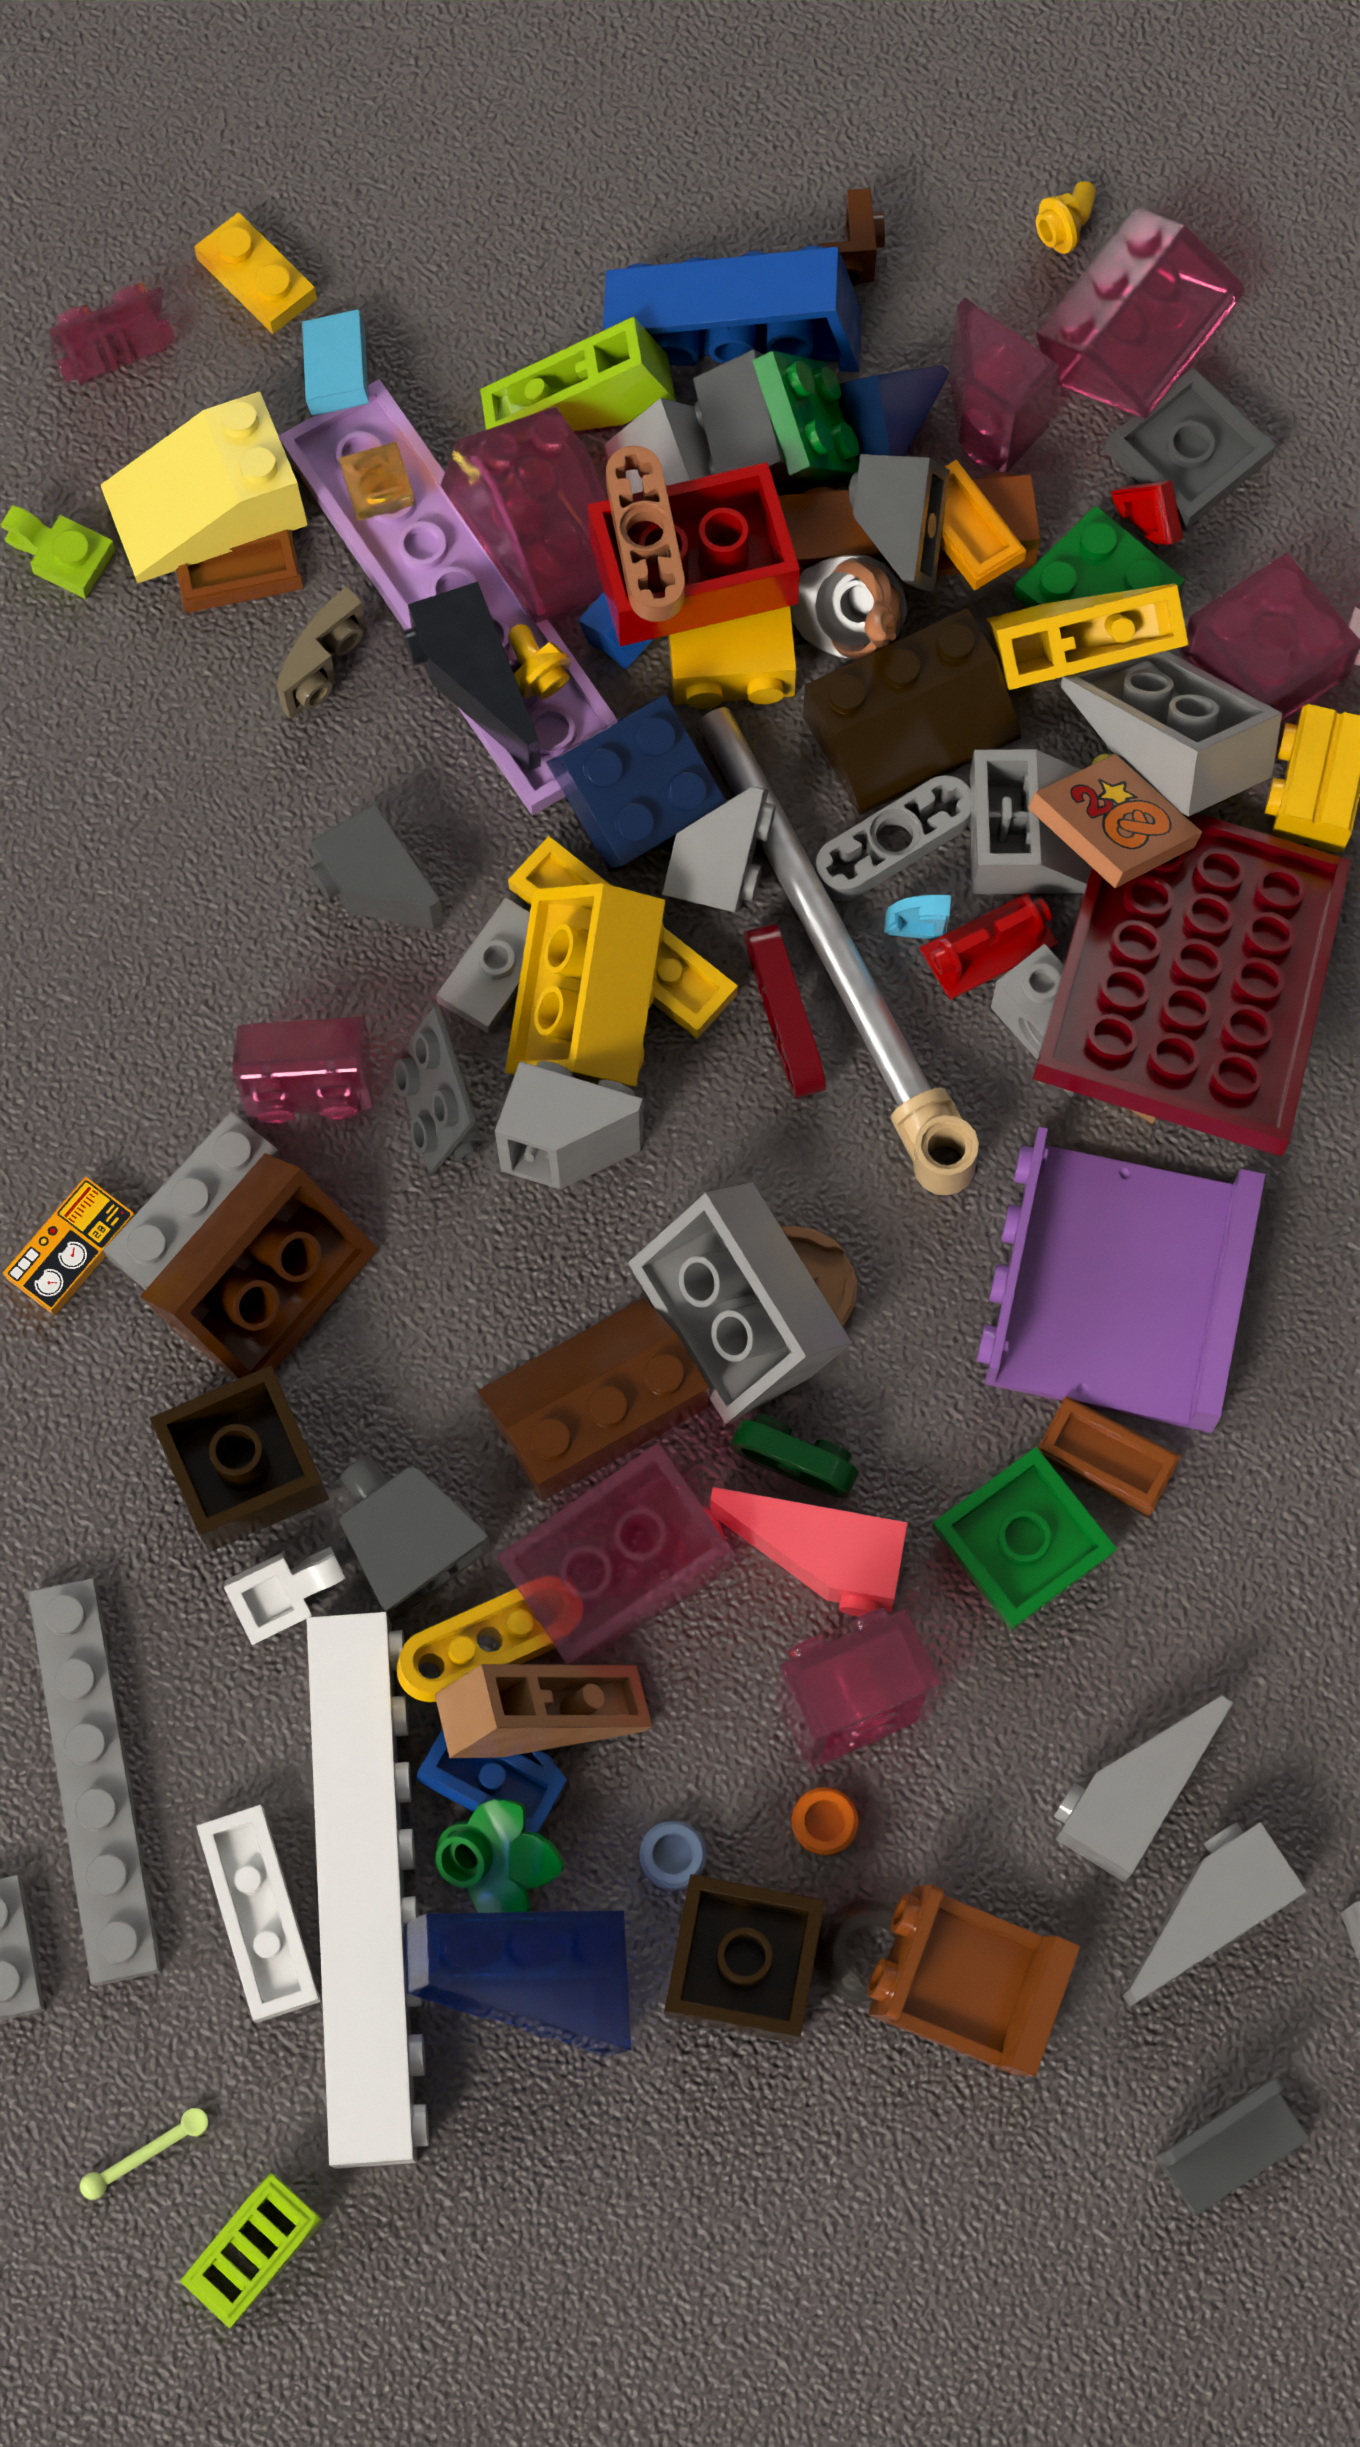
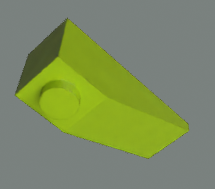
[480,316,676,442]

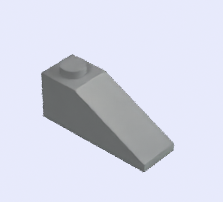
[1054,1695,1233,1882]
[1122,1822,1307,2008]

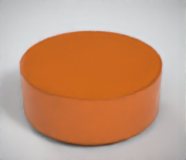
[791,1787,859,1856]

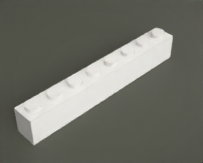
[307,1612,429,2169]

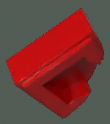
[1111,480,1183,545]

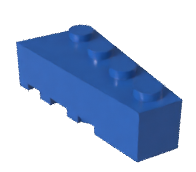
[603,245,862,372]

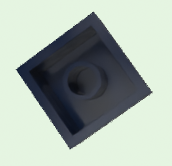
[546,695,726,869]

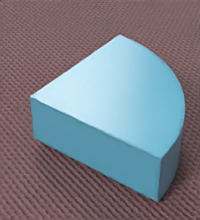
[884,895,951,940]

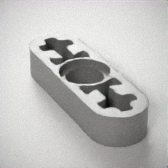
[815,775,971,901]

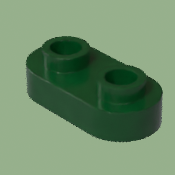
[729,1414,859,1498]

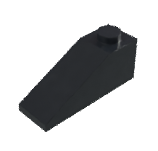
[402,581,541,770]

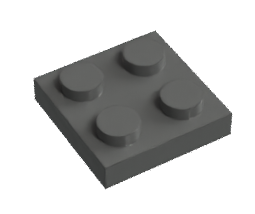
[1104,367,1276,529]

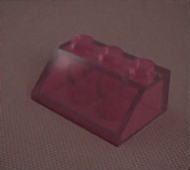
[1036,208,1245,419]

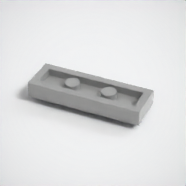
[103,1112,281,1290]

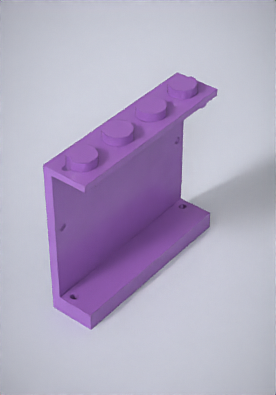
[977,1126,1266,1433]

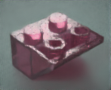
[232,1017,373,1123]

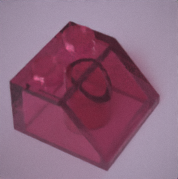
[949,297,1060,473]

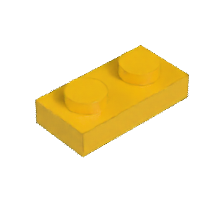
[194,212,317,334]

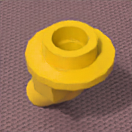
[1036,181,1097,254]
[508,624,572,700]

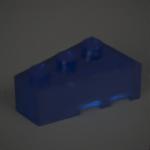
[404,1910,631,2058]

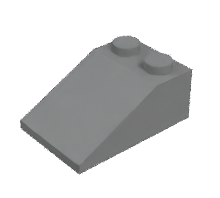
[1061,651,1282,817]

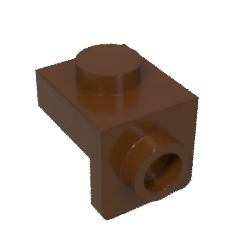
[817,188,885,286]

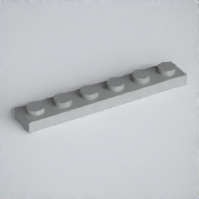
[28,1578,161,1986]

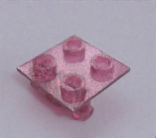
[49,283,175,384]

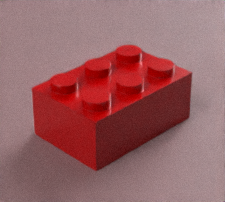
[588,462,800,647]

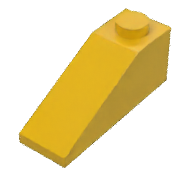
[986,583,1189,690]

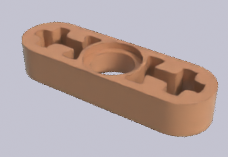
[606,446,685,622]

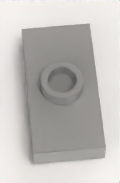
[436,898,530,1034]

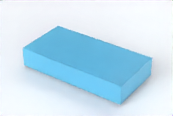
[302,309,369,416]

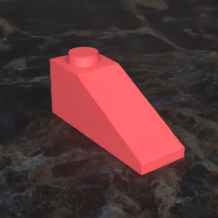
[710,1487,908,1618]

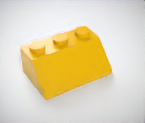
[505,883,665,1087]

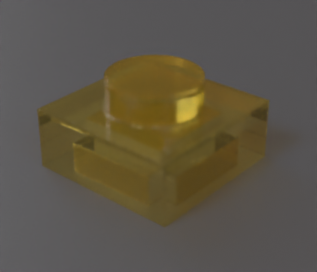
[338,442,415,521]

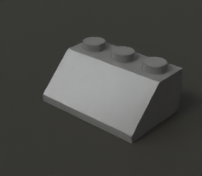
[628,1182,852,1424]

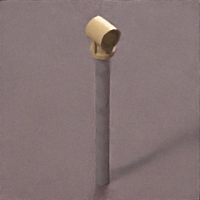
[697,707,979,1196]

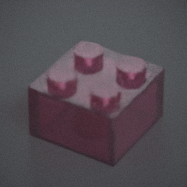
[1180,553,1360,721]

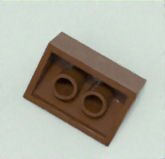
[140,1153,378,1380]
[477,1297,709,1502]

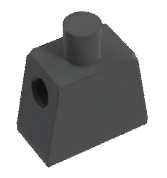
[338,1455,491,1623]

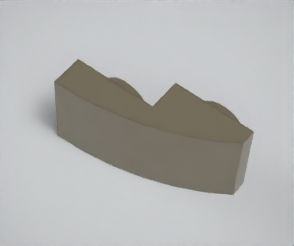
[276,586,367,719]

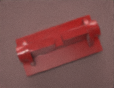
[919,893,1058,1000]

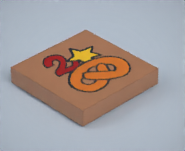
[1028,754,1202,888]

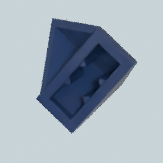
[838,365,950,464]

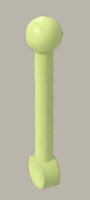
[80,2108,209,2200]

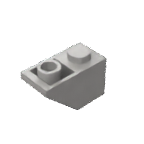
[662,787,776,912]

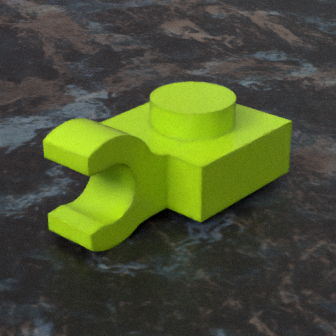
[0,505,115,599]

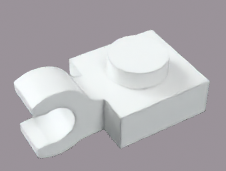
[222,1547,345,1645]

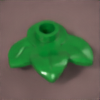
[435,1798,565,1929]

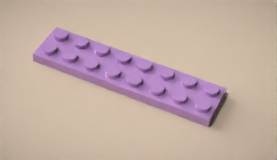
[279,379,618,816]

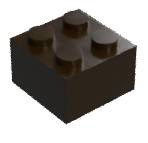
[150,1365,330,1552]
[664,1874,825,2044]

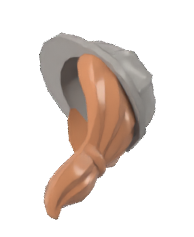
[790,555,908,660]

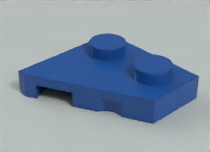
[415,1729,567,1833]

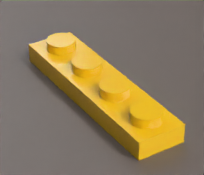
[508,836,738,1039]

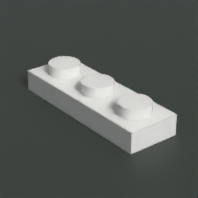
[196,1805,321,2023]

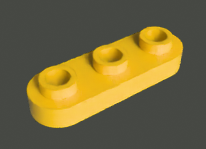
[396,1577,582,1702]

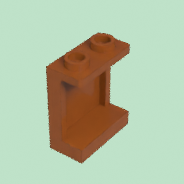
[867,1884,1080,2077]

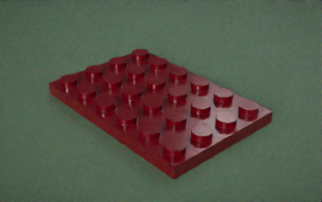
[1032,813,1351,1157]

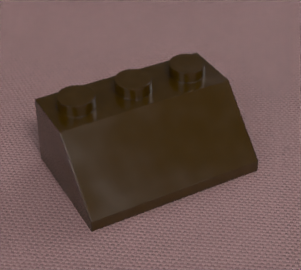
[803,608,1021,815]

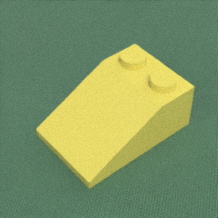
[101,391,308,584]

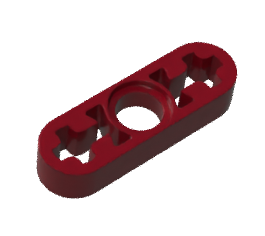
[744,923,826,1099]

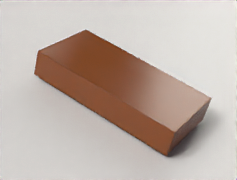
[176,529,304,613]
[1038,1396,1181,1517]

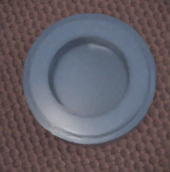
[639,1820,707,1891]

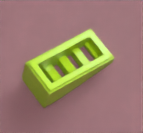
[180,2172,325,2329]

